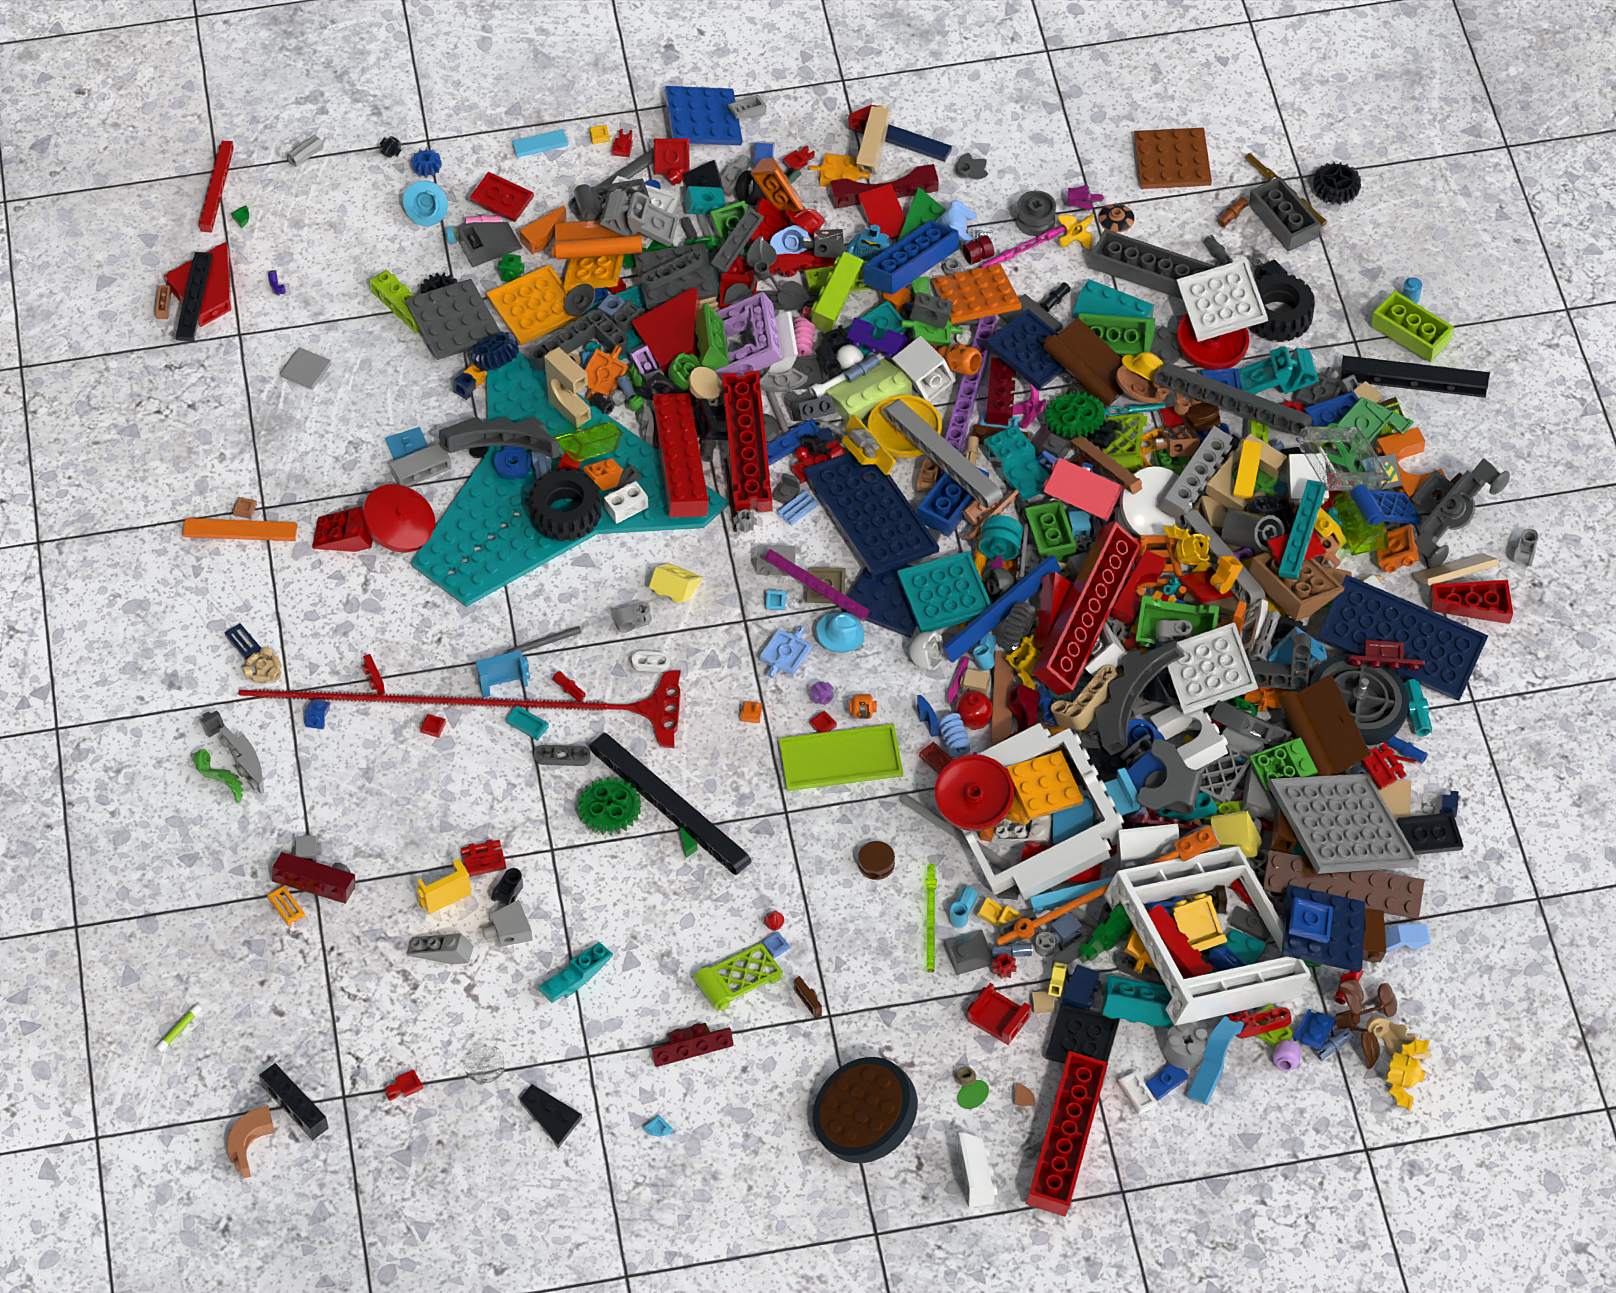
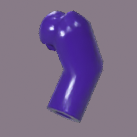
[267,270,286,296]

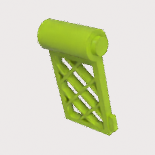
[1100,413,1148,475]
[693,943,783,1011]

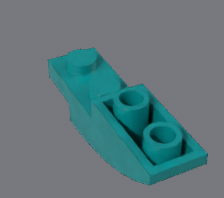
[539,942,613,1003]

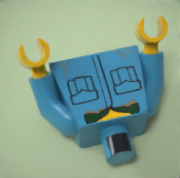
[845,225,892,261]

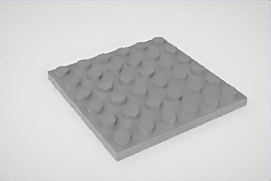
[1267,774,1419,874]

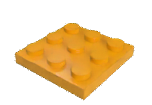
[563,255,624,291]
[1006,751,1084,821]

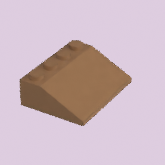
[1249,551,1344,621]

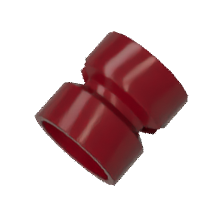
[962,235,995,265]

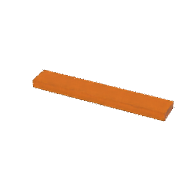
[183,518,298,541]

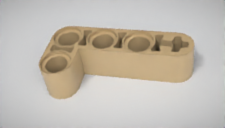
[1051,665,1119,730]

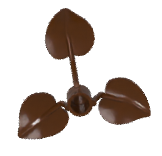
[1335,980,1397,1069]

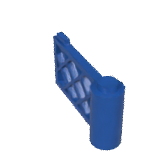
[1350,484,1423,526]

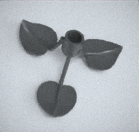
[723,236,809,309]

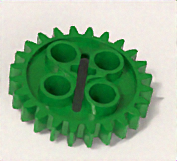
[1045,391,1105,438]
[577,776,641,835]

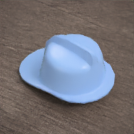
[770,225,810,255]

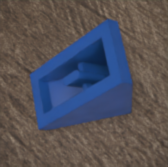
[754,141,775,168]

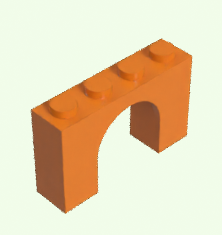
[1374,427,1446,504]

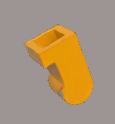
[1210,556,1244,594]

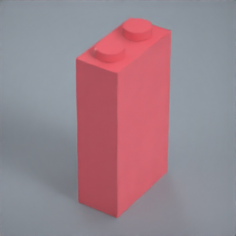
[1043,458,1123,522]

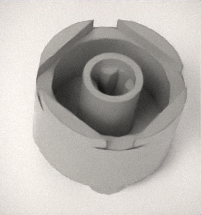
[1164,1023,1208,1070]

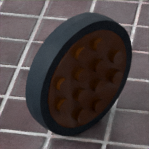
[812,1057,918,1163]

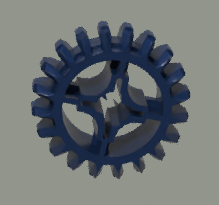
[470,332,519,371]

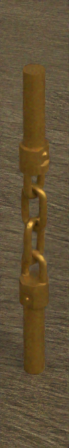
[1245,153,1327,226]

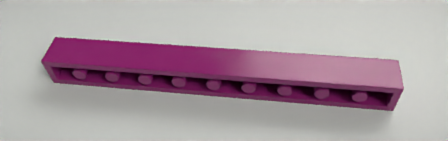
[764,549,870,621]

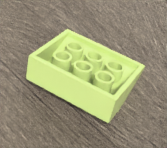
[824,359,912,424]

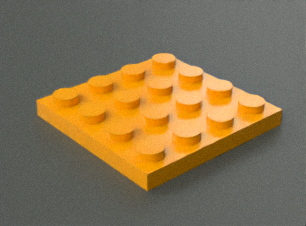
[486,264,584,346]

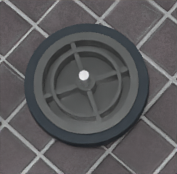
[1308,654,1409,746]

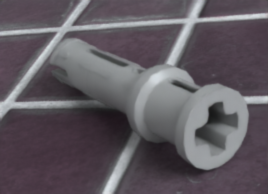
[1250,610,1281,662]

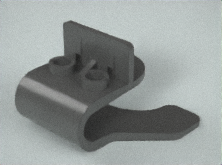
[1137,739,1203,815]

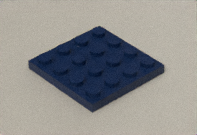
[984,309,1065,390]
[842,564,918,638]
[1282,885,1365,973]

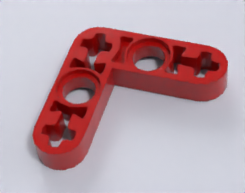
[1227,1007,1292,1039]

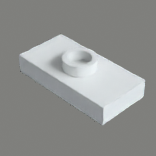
[1118,1071,1157,1115]

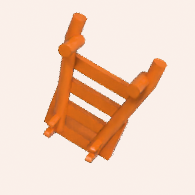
[1134,535,1190,604]

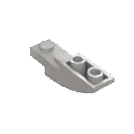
[219,726,264,794]

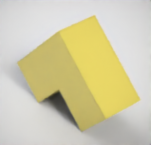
[1048,962,1067,997]

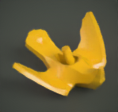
[1057,214,1094,249]

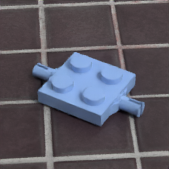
[760,626,812,678]

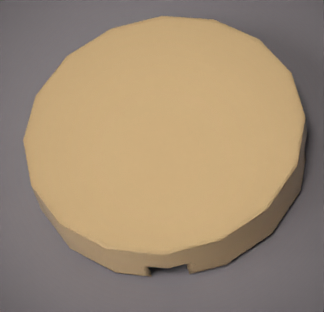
[687,366,723,401]

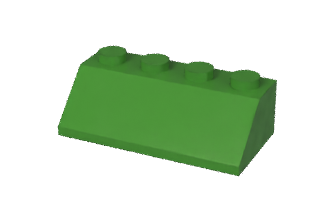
[1079,312,1155,355]

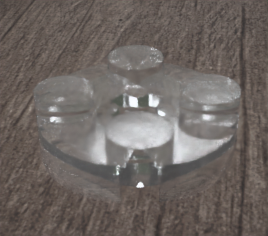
[463,1043,505,1085]

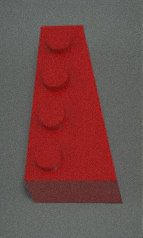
[1034,572,1074,652]
[1429,580,1513,624]
[1147,904,1214,979]

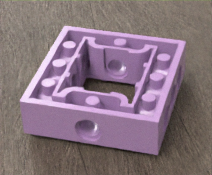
[714,292,783,385]

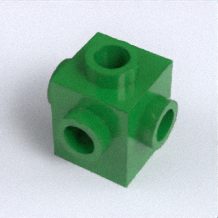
[498,254,525,282]

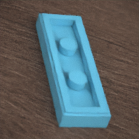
[512,129,568,158]

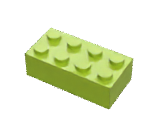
[809,251,864,332]
[1371,290,1454,363]

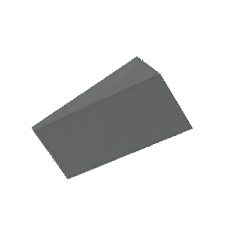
[618,465,643,488]

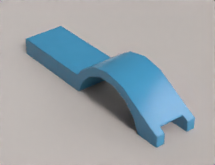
[1187,1016,1244,1105]

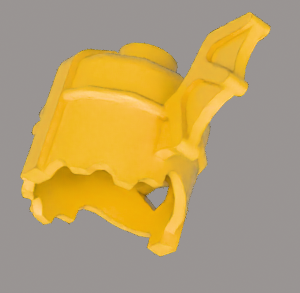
[1163,524,1212,573]
[1006,635,1041,690]
[1386,1038,1430,1111]

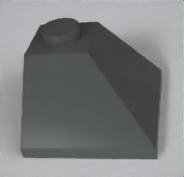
[1030,424,1073,459]
[944,929,994,975]

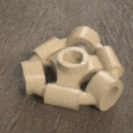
[242,647,282,683]

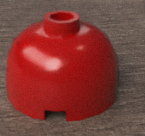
[954,690,993,730]

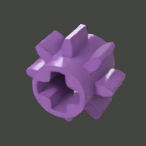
[810,681,834,705]

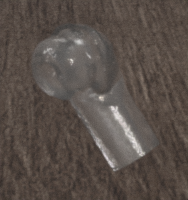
[966,228,993,241]

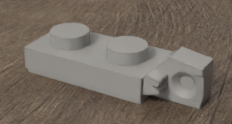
[721,155,749,197]

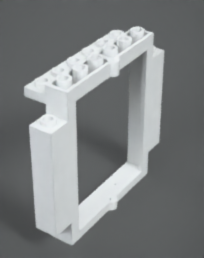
[961,723,1124,900]

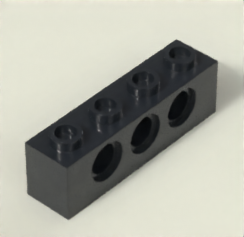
[259,1063,329,1141]

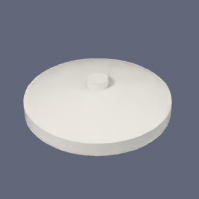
[1120,466,1192,537]

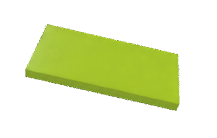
[779,724,903,791]

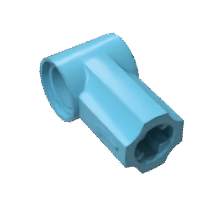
[973,633,997,670]
[950,886,978,928]

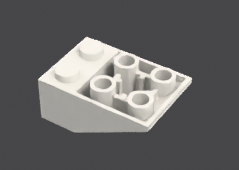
[992,813,1053,850]

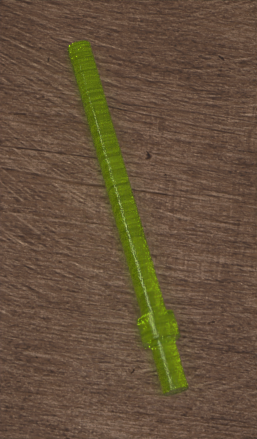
[925,864,937,973]

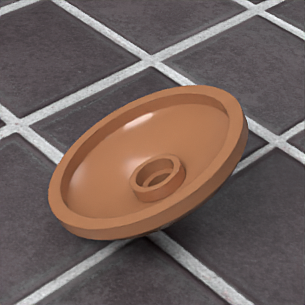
[1116,366,1168,404]

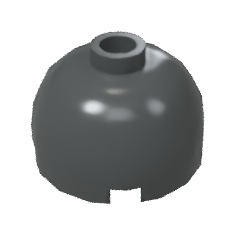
[982,568,1017,604]

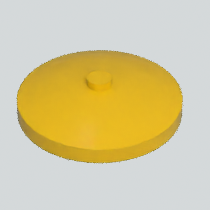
[868,395,942,458]

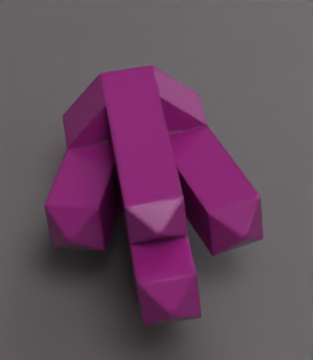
[1068,185,1104,211]

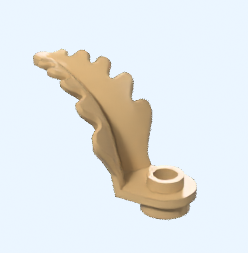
[1366,1016,1432,1062]

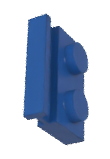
[1293,1009,1336,1050]

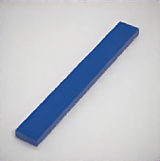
[942,555,1061,663]

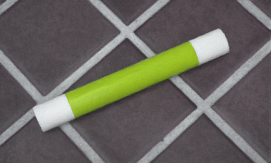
[155,1004,202,1053]

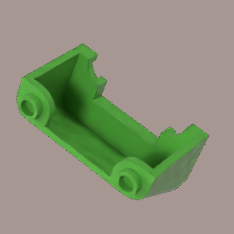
[1136,595,1219,648]

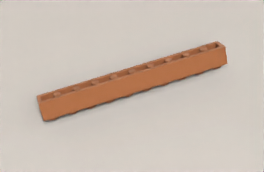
[1070,435,1143,495]

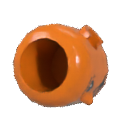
[938,343,982,376]

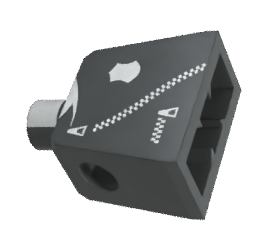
[803,229,844,258]

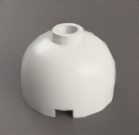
[908,631,944,670]

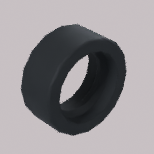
[735,170,765,205]

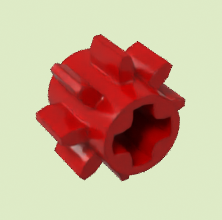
[992,953,1017,979]

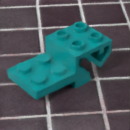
[1238,346,1319,395]
[984,425,1050,502]

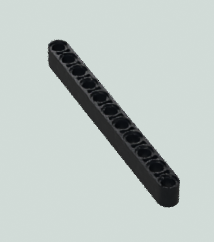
[589,732,752,875]

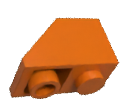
[882,287,911,315]
[583,458,623,491]

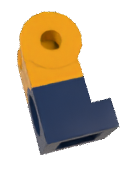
[454,365,487,400]

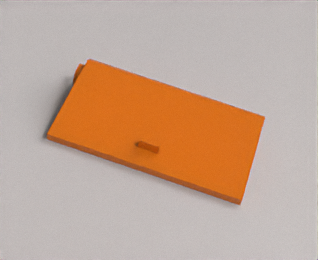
[551,220,643,259]

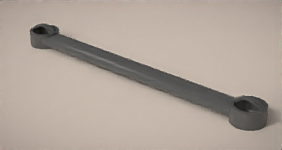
[570,135,672,215]

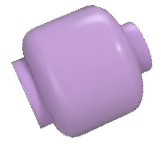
[1273,1040,1301,1071]

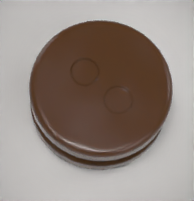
[1185,403,1221,431]
[858,841,895,880]

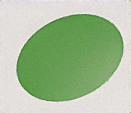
[957,1080,989,1109]

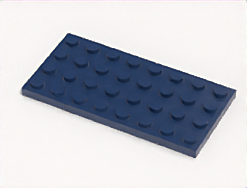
[803,452,940,576]
[1317,574,1488,701]

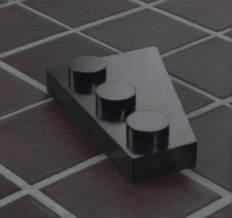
[520,1084,582,1149]

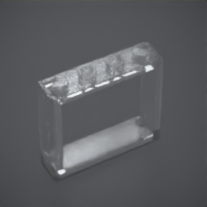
[1295,426,1391,491]

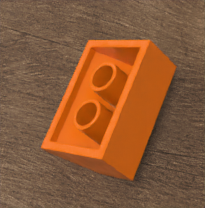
[751,158,804,213]

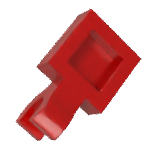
[385,1069,423,1101]

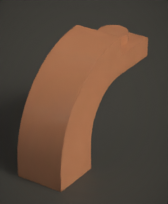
[227,1106,275,1179]

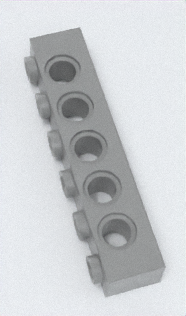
[1159,426,1233,520]

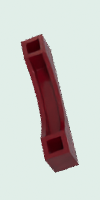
[830,164,939,209]

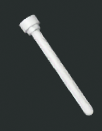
[809,352,885,397]

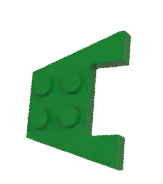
[1337,397,1414,474]

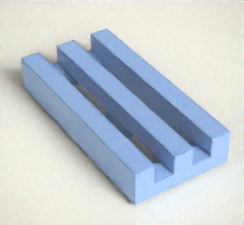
[778,490,818,526]

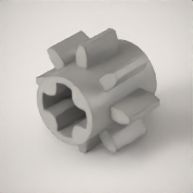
[733,509,757,533]

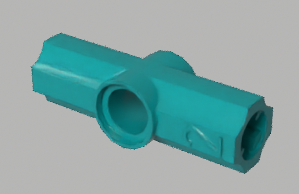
[1404,679,1432,737]

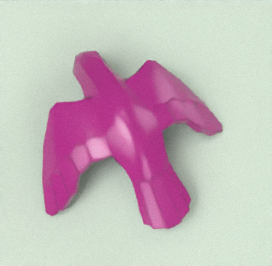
[1012,384,1046,429]

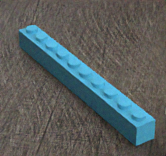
[1030,877,1114,913]

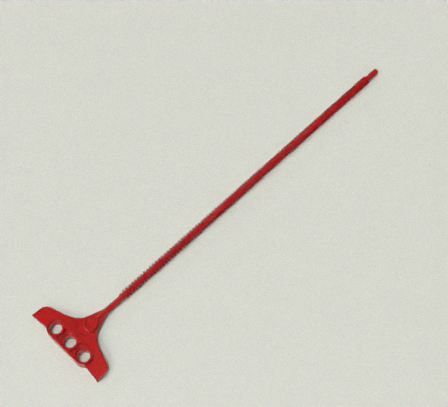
[239,670,681,748]

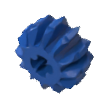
[411,148,442,178]

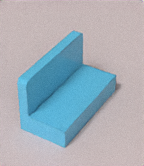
[1104,768,1140,816]

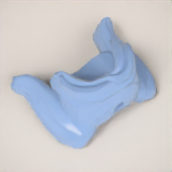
[936,200,977,243]

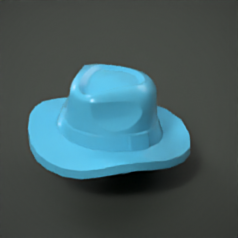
[403,180,448,226]
[816,612,865,653]

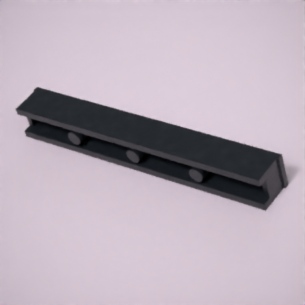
[1340,355,1490,398]

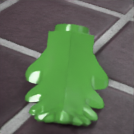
[618,364,646,412]
[194,749,244,803]

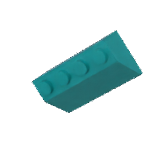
[1072,279,1154,319]
[1102,975,1174,1030]

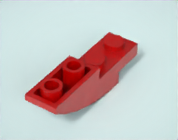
[743,254,816,282]

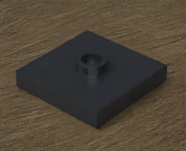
[683,160,724,190]

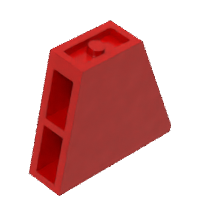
[164,242,232,327]
[631,287,700,376]

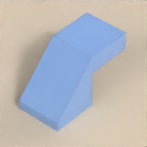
[1385,924,1431,952]

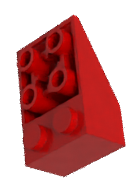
[312,506,373,552]

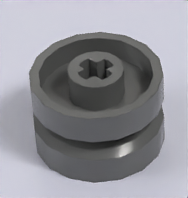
[1016,190,1056,237]

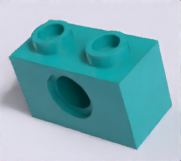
[684,186,726,215]

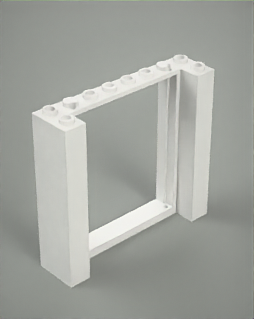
[1104,846,1311,1026]

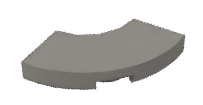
[760,368,808,392]

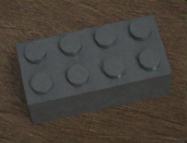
[1249,177,1321,251]

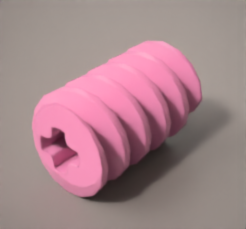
[793,318,816,357]

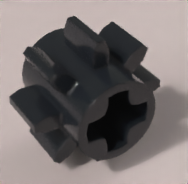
[380,136,402,158]

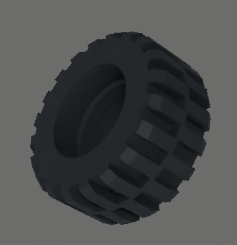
[1249,272,1315,342]
[529,469,601,542]

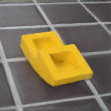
[976,897,1024,931]

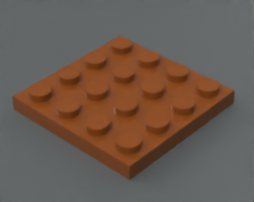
[1134,127,1212,189]

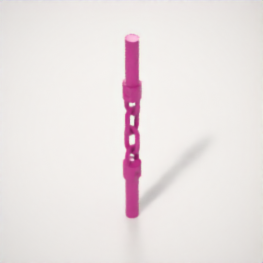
[979,225,1067,268]

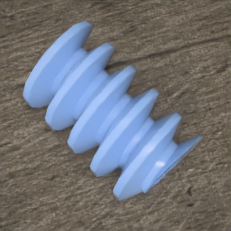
[939,713,971,757]

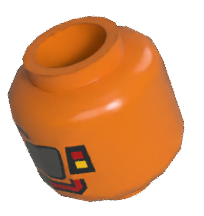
[849,694,877,719]

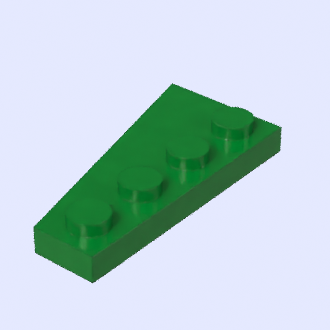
[896,187,946,243]

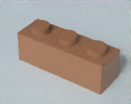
[155,285,172,319]

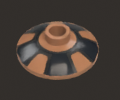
[1099,204,1134,233]

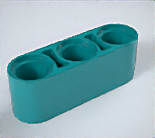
[1158,792,1218,823]

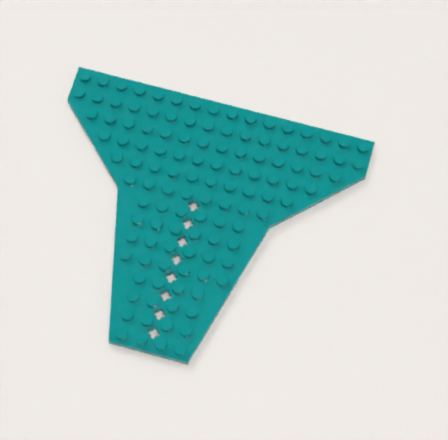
[411,352,729,607]

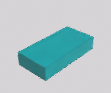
[506,706,549,741]

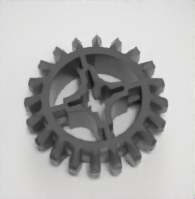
[1001,602,1036,652]

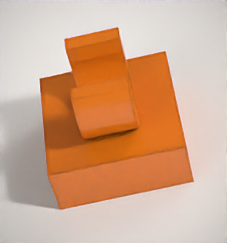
[741,701,762,723]

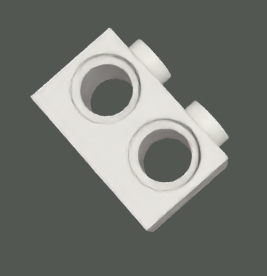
[604,481,648,524]

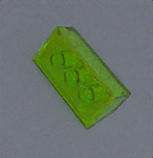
[1333,479,1389,556]

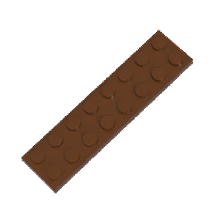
[1262,850,1425,919]

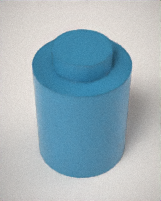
[1402,277,1422,304]

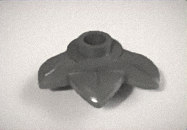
[955,153,988,179]

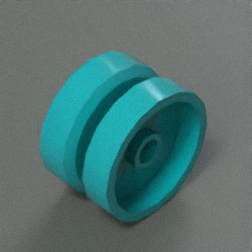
[978,515,1023,561]

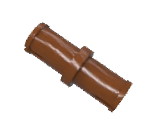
[1217,197,1249,228]

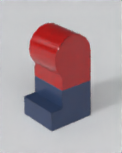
[814,427,845,459]

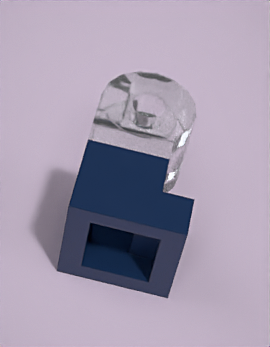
[1420,791,1459,817]

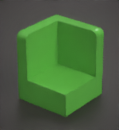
[911,276,931,302]

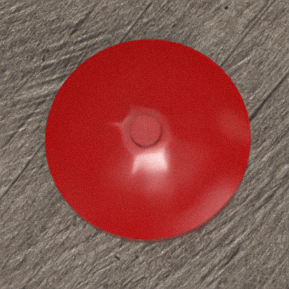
[1176,313,1249,370]
[362,484,436,553]
[935,755,1014,831]

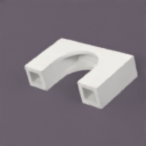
[1150,704,1228,770]

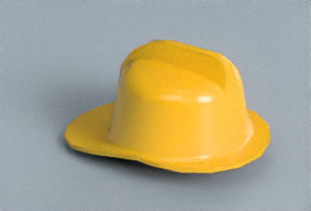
[1122,352,1163,382]

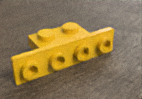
[842,415,896,475]

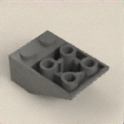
[457,222,522,267]

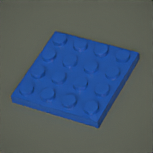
[664,86,743,146]

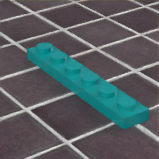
[1278,480,1327,580]

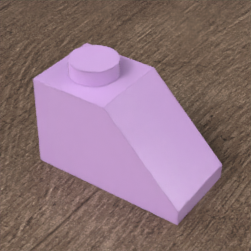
[628,343,659,382]

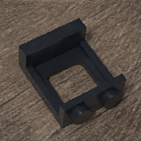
[693,399,728,440]

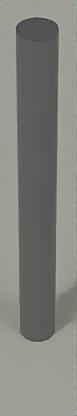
[507,626,581,653]

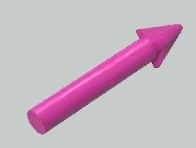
[948,657,969,704]

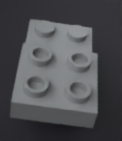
[600,191,679,247]

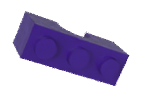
[847,317,908,360]

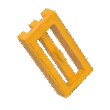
[267,885,305,927]

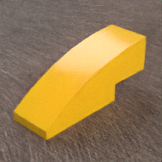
[1233,440,1262,500]

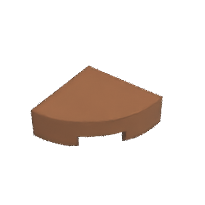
[1015,1084,1035,1106]

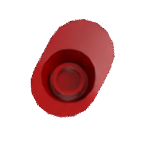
[785,209,825,237]

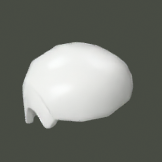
[836,344,864,371]

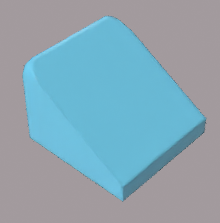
[766,590,787,610]

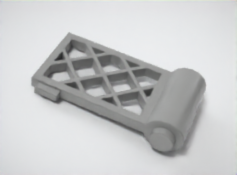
[1198,727,1265,803]

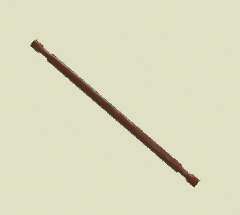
[724,458,737,532]

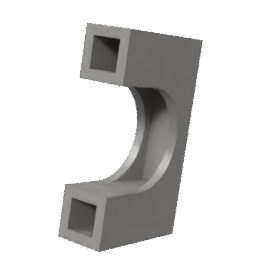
[1241,765,1279,822]

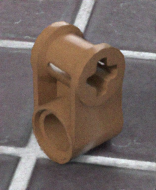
[916,458,938,492]

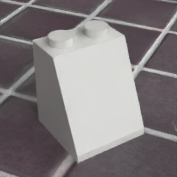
[892,336,956,402]
[1286,454,1329,505]

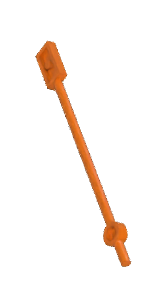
[996,825,1219,946]

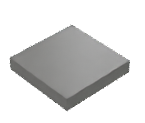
[281,347,331,390]

